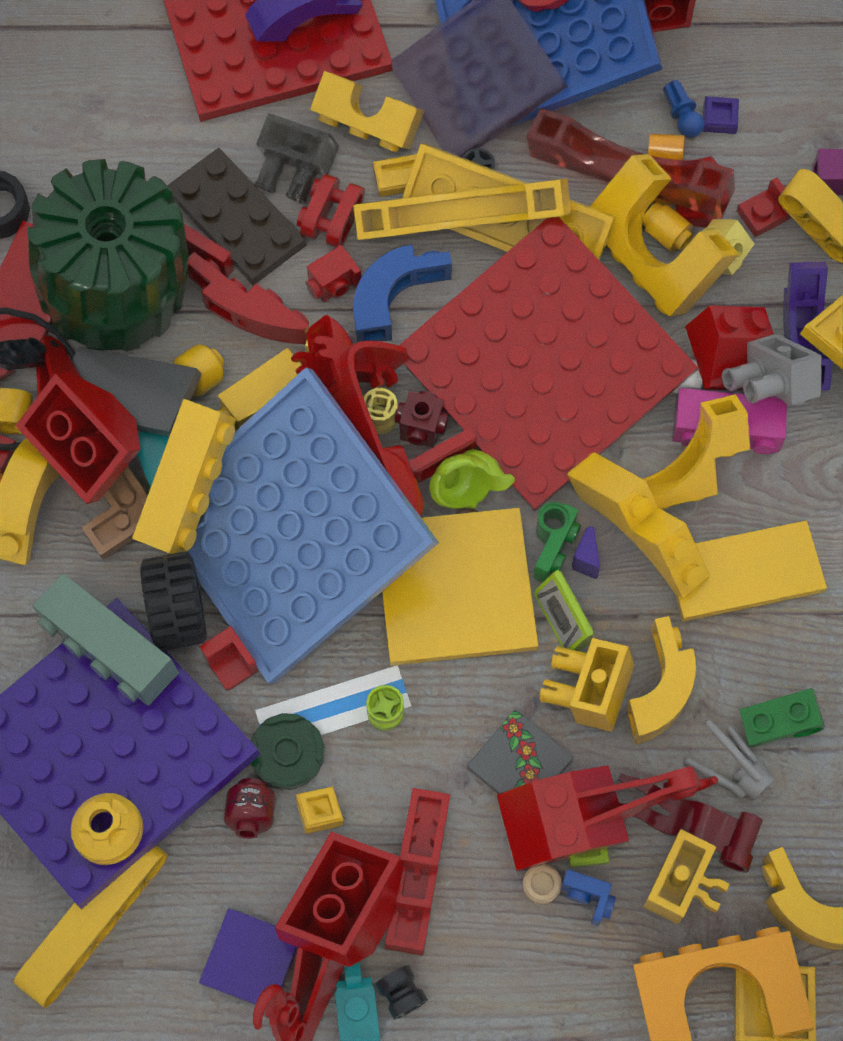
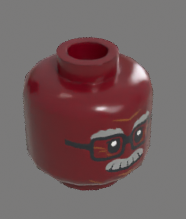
[224,778,276,839]

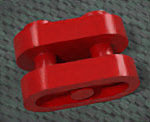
[296,174,365,248]

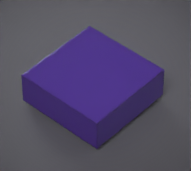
[703,96,739,134]

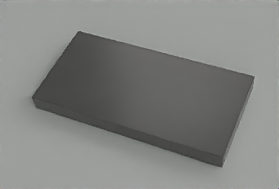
[72,347,202,436]

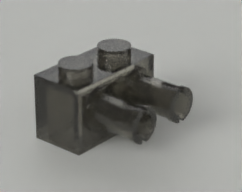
[254,113,339,204]

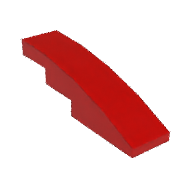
[385,788,450,956]

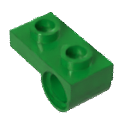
[533,502,581,582]
[739,688,825,748]

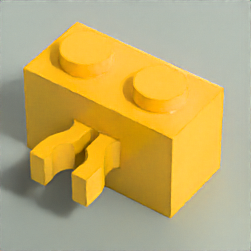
[643,829,730,924]

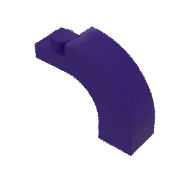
[783,261,833,391]

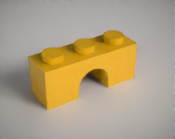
[310,71,424,153]

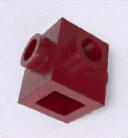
[395,391,449,448]

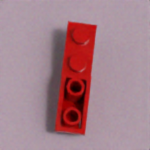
[188,252,309,345]

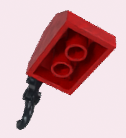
[0,335,140,504]

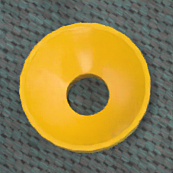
[71,793,144,865]

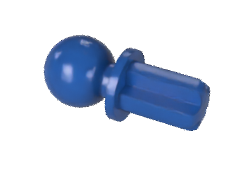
[663,80,704,138]

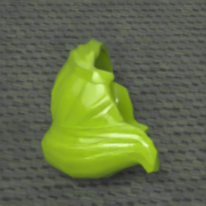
[429,449,515,509]

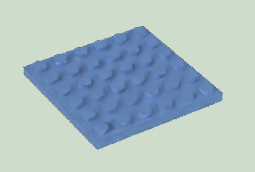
[188,367,439,683]

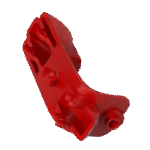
[291,315,424,517]

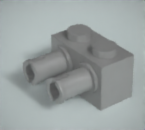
[722,334,821,406]

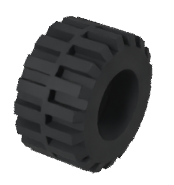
[140,551,207,651]

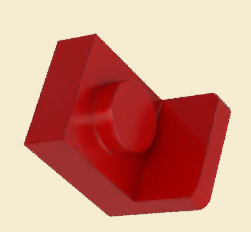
[737,177,791,237]

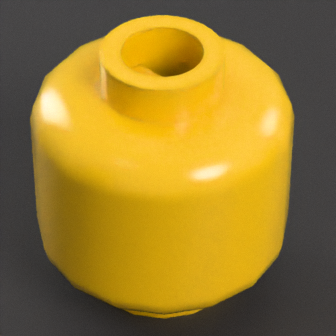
[172,344,224,397]

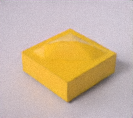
[295,786,343,834]

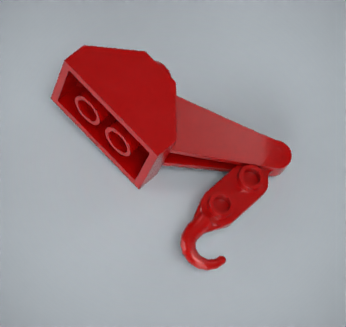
[497,765,718,872]
[253,832,403,1041]

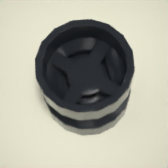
[375,965,428,1020]

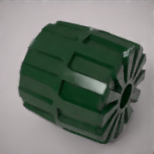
[27,159,188,352]

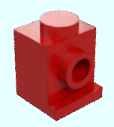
[305,245,362,302]

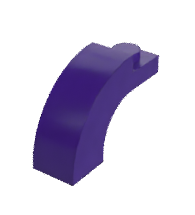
[245,0,363,41]

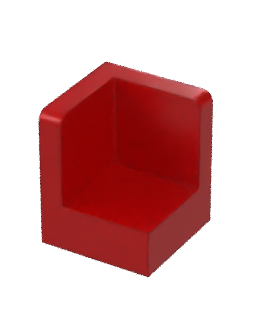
[199,626,258,691]

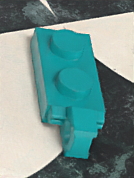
[335,962,380,1041]

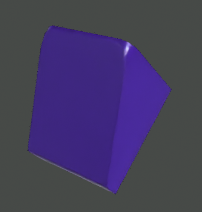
[571,526,600,579]

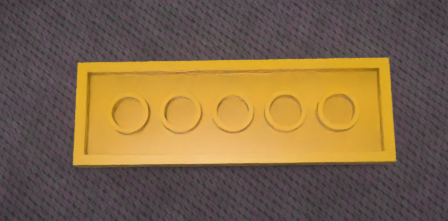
[402,143,616,261]

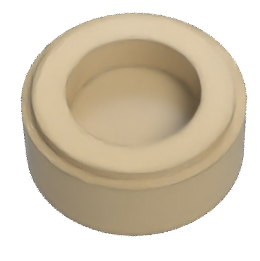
[522,864,562,905]

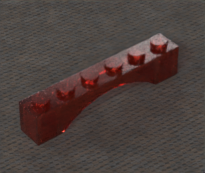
[526,108,735,219]

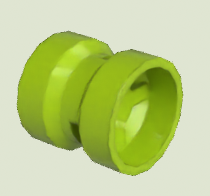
[366,685,404,731]

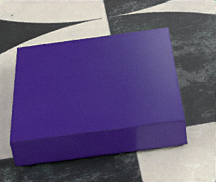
[199,908,298,1005]

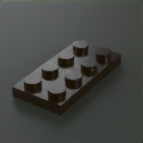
[167,147,307,286]

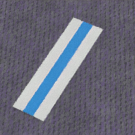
[255,665,411,735]

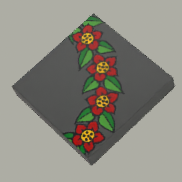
[467,709,574,794]

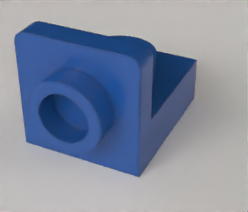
[561,869,616,926]

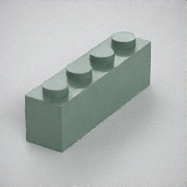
[32,573,179,706]

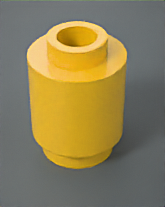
[642,202,693,252]

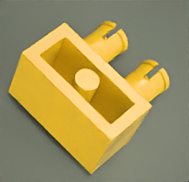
[540,638,635,732]

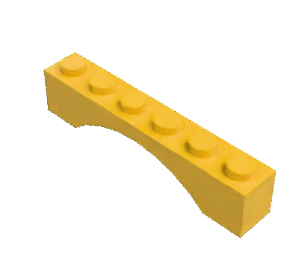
[353,178,571,240]

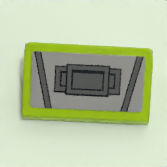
[534,570,594,651]

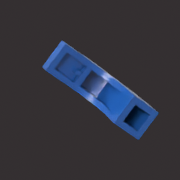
[353,244,452,343]

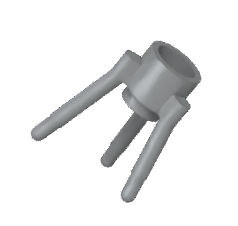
[684,720,774,800]

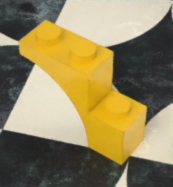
[643,394,750,510]

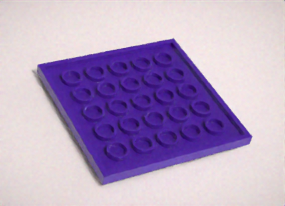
[0,598,260,909]

